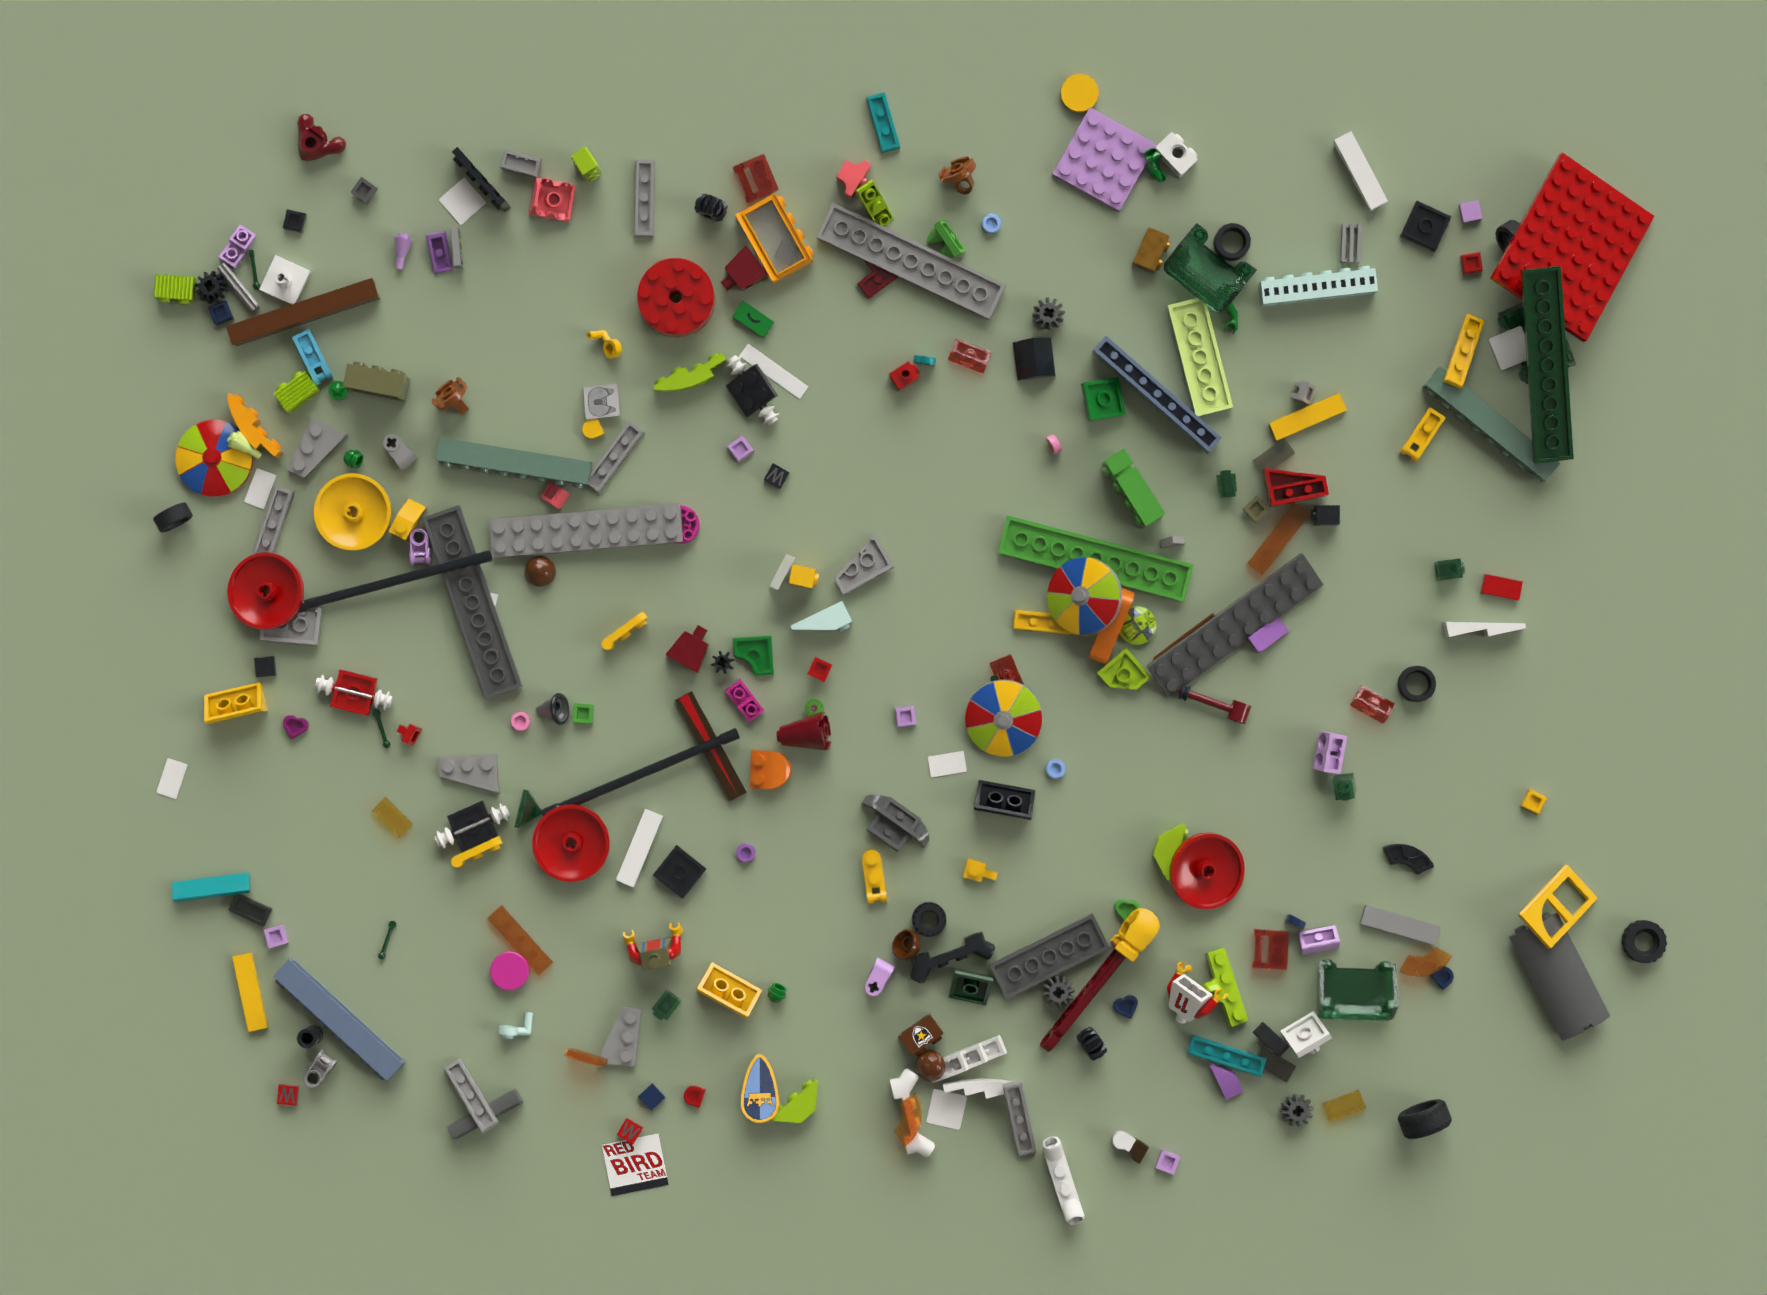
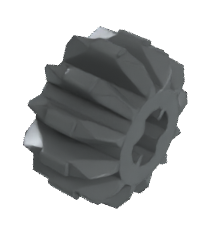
[1032,297,1065,331]
[1042,975,1075,1009]
[1280,1093,1314,1127]

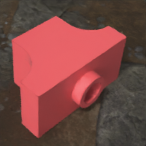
[836,160,871,200]

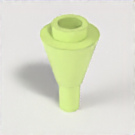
[227,431,262,459]

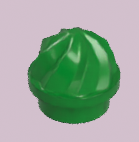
[344,449,364,469]
[768,983,787,1003]

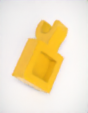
[963,858,998,882]

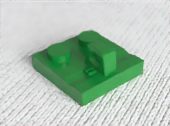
[1081,377,1126,421]

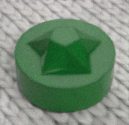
[328,381,349,401]

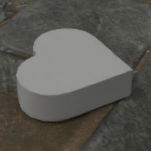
[1159,536,1185,548]

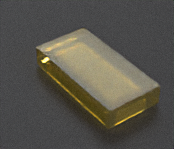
[372,797,413,838]
[1322,1089,1366,1122]

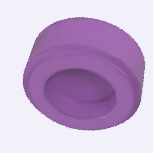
[736,843,756,863]

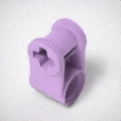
[409,529,431,566]
[865,958,895,996]

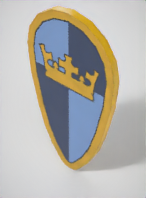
[741,1054,779,1124]

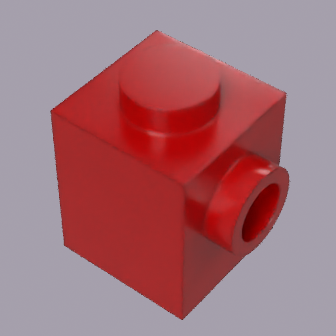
[889,361,920,391]

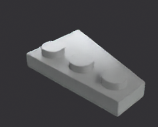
[287,418,348,479]
[834,534,894,596]
[259,607,323,646]
[439,754,499,793]
[596,1006,642,1067]

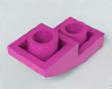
[725,679,764,722]

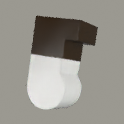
[1112,1131,1149,1164]

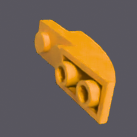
[227,393,283,458]

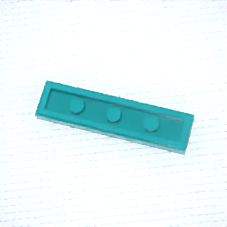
[172,872,251,902]
[1187,1035,1267,1077]

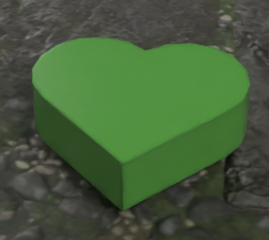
[1114,899,1140,921]

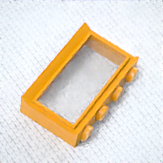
[735,193,814,284]

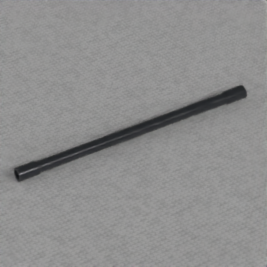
[297,550,492,613]
[541,728,740,816]

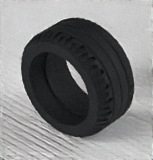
[1398,1099,1452,1139]

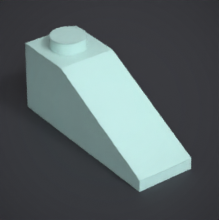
[790,601,852,632]

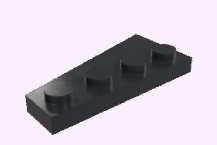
[452,147,510,212]

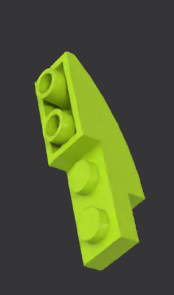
[653,353,727,393]

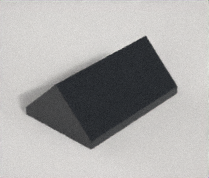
[973,780,1035,820]

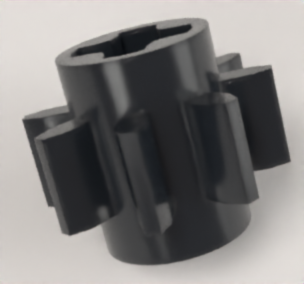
[711,651,735,674]

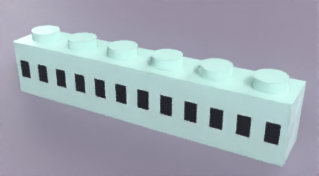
[1258,266,1378,307]

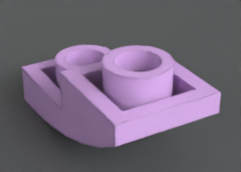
[218,225,256,269]

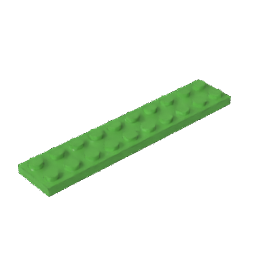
[998,515,1194,602]

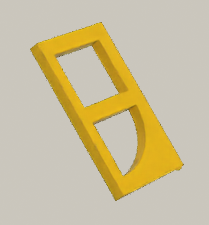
[1518,864,1598,949]

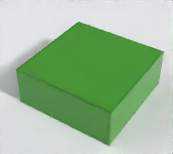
[573,703,594,724]

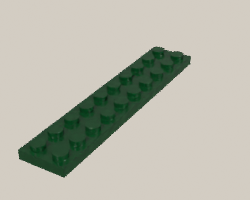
[1520,266,1574,464]

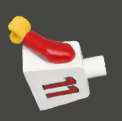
[1167,962,1228,1023]

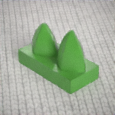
[927,220,966,259]

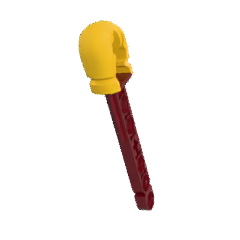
[1040,908,1160,1052]

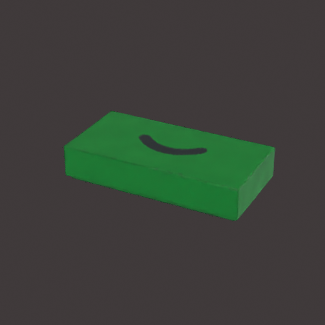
[732,301,774,338]

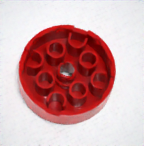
[637,258,715,338]

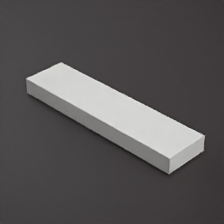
[616,809,663,887]

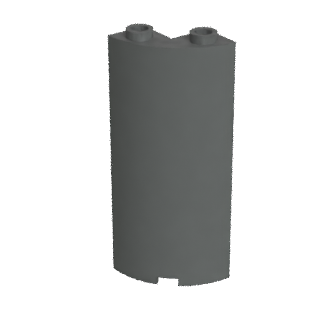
[1509,912,1610,1041]

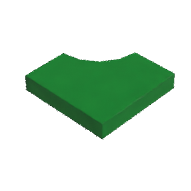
[733,636,774,675]

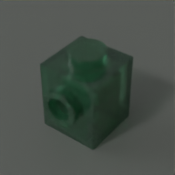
[1434,558,1465,581]
[1333,773,1357,801]
[652,989,682,1021]

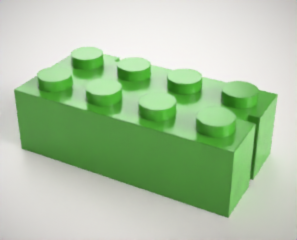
[1101,449,1165,529]

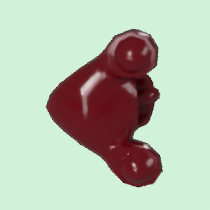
[297,114,346,161]

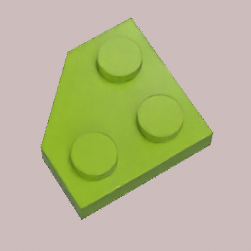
[1097,648,1151,690]

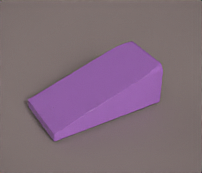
[426,231,453,273]
[1248,618,1289,653]

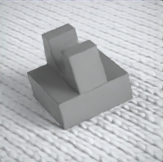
[1291,381,1316,405]

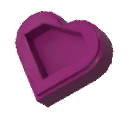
[283,715,309,739]

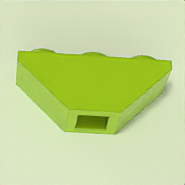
[855,180,894,226]
[1152,823,1188,880]
[772,1078,818,1123]

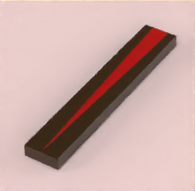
[675,691,747,801]

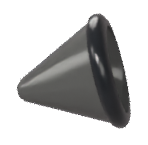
[536,693,569,725]

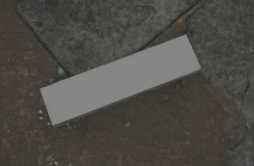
[634,160,655,237]
[589,421,645,493]
[252,486,294,555]
[1360,905,1440,945]
[444,1058,499,1134]
[1002,1080,1037,1156]

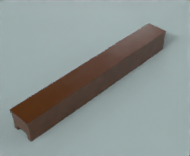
[226,278,380,346]

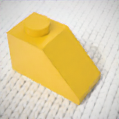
[388,499,426,541]
[789,564,819,589]

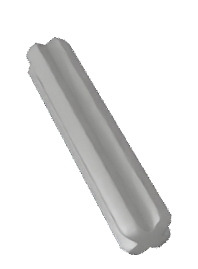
[217,263,260,312]

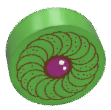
[805,699,824,716]

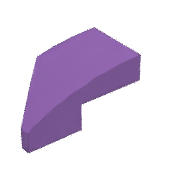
[1209,1063,1243,1100]

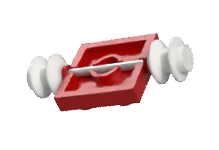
[315,669,393,716]

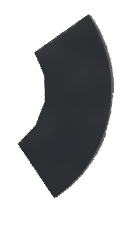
[1383,844,1434,874]

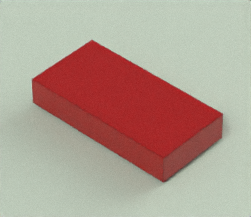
[1480,574,1523,601]

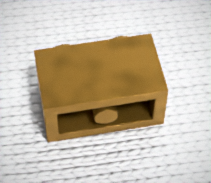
[1132,227,1171,274]

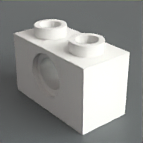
[1155,132,1198,179]

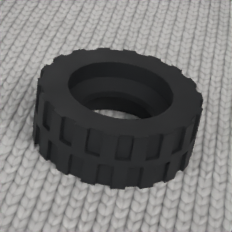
[1621,920,1667,963]

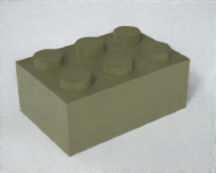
[343,362,410,402]

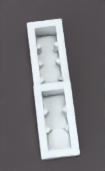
[1334,131,1388,211]
[1442,622,1526,637]

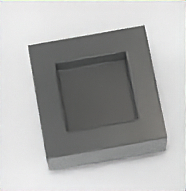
[351,177,378,204]

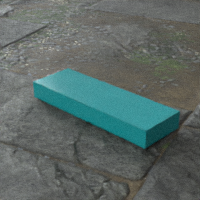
[866,92,900,153]

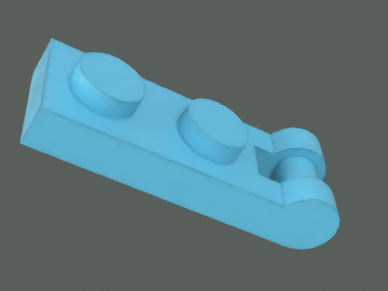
[292,329,333,386]

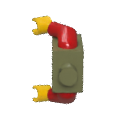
[623,922,683,970]

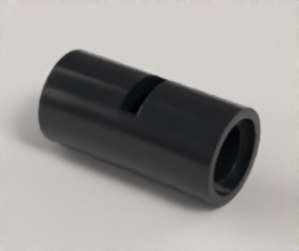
[297,1025,323,1048]

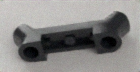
[909,931,995,984]

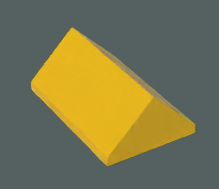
[204,682,268,724]
[696,963,762,1019]

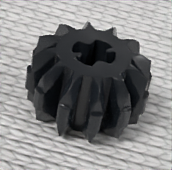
[694,193,728,222]
[195,271,228,304]
[1077,1027,1107,1061]

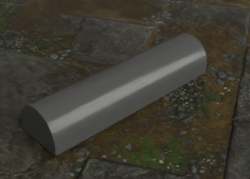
[447,1089,523,1139]

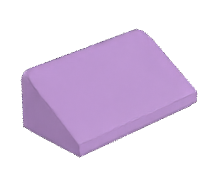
[1297,925,1340,955]

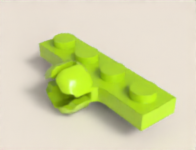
[1201,947,1248,1027]

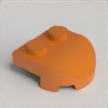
[750,750,792,789]

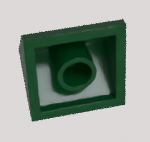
[948,968,993,1005]

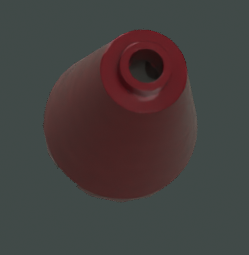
[776,712,831,751]

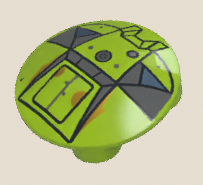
[1120,606,1156,645]

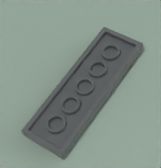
[989,913,1110,1000]

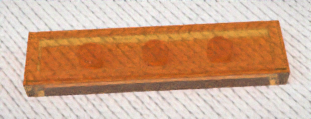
[1247,503,1310,575]
[487,905,553,975]

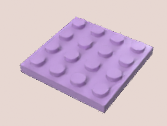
[1052,108,1157,212]

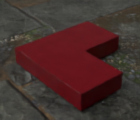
[857,260,898,299]

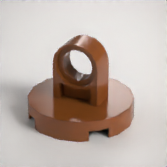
[938,156,976,195]
[432,377,469,415]

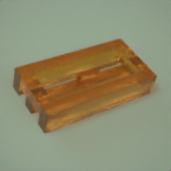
[564,1048,608,1067]

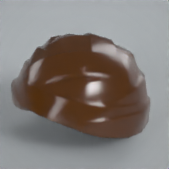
[524,556,556,587]
[892,929,920,960]
[915,1050,945,1081]

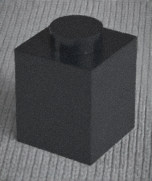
[1311,505,1340,526]

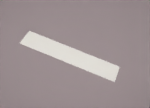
[739,344,809,399]

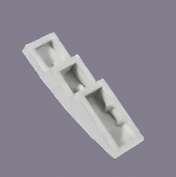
[932,1035,1007,1083]
[942,1078,1013,1099]

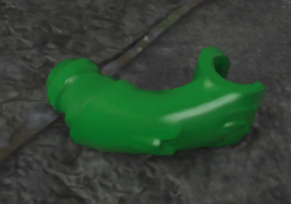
[1144,148,1166,183]
[1218,300,1238,334]

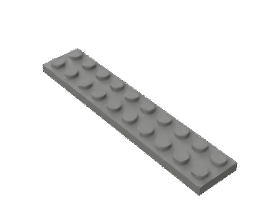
[816,203,1006,320]
[489,503,683,558]

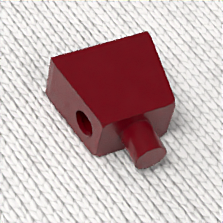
[720,246,769,291]
[666,625,709,673]

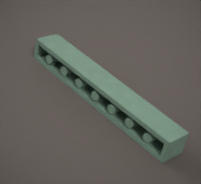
[1422,367,1560,483]
[435,437,593,488]

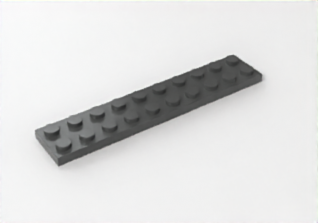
[423,505,523,699]
[1146,553,1324,698]

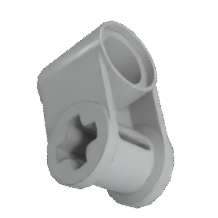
[383,434,418,471]
[304,1050,338,1088]

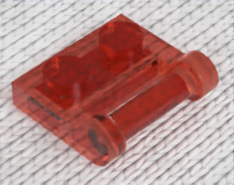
[733,154,779,203]
[1252,929,1289,970]

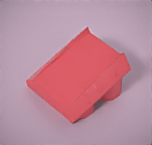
[528,178,575,222]

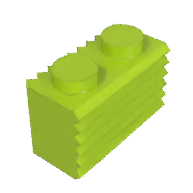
[571,146,602,182]
[153,274,197,305]
[273,371,321,414]

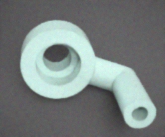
[498,1012,533,1039]

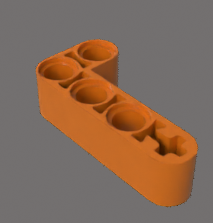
[1088,587,1134,665]

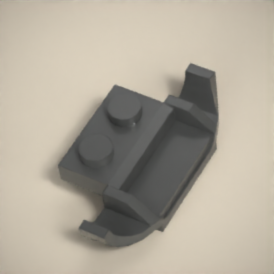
[861,795,929,852]

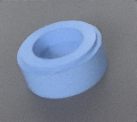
[982,214,1001,234]
[1046,759,1065,779]

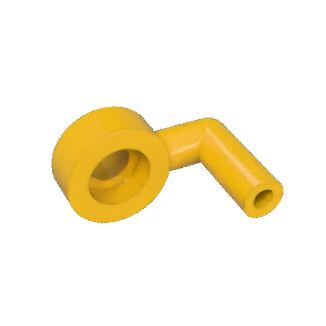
[586,330,622,359]

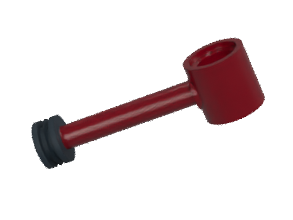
[1178,684,1251,724]

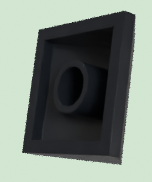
[1013,338,1056,381]

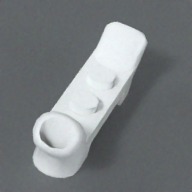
[890,1068,935,1158]
[1042,1136,1085,1225]

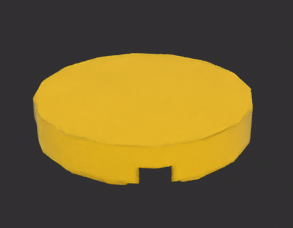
[1060,74,1099,113]

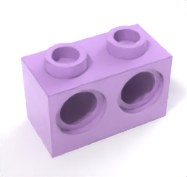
[1313,731,1347,774]

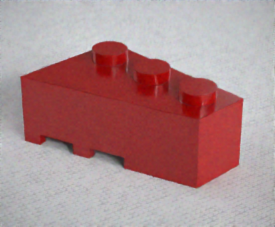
[1262,468,1329,507]

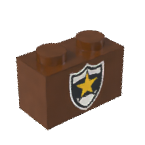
[898,1013,944,1056]

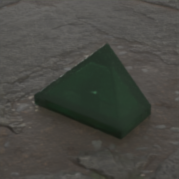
[514,789,542,828]

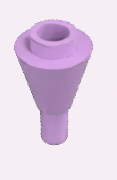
[394,233,413,269]

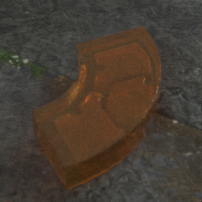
[1400,947,1452,977]
[894,1092,922,1147]

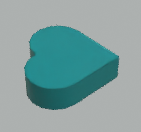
[913,355,936,366]

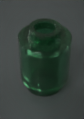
[1216,470,1237,498]

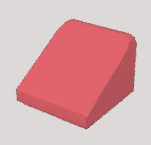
[540,481,569,509]

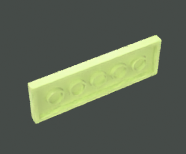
[1167,296,1233,417]

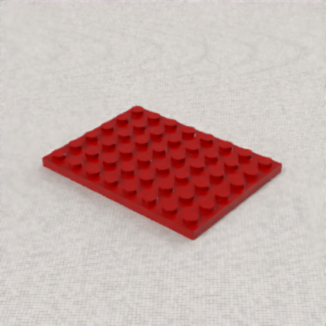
[1490,152,1654,342]

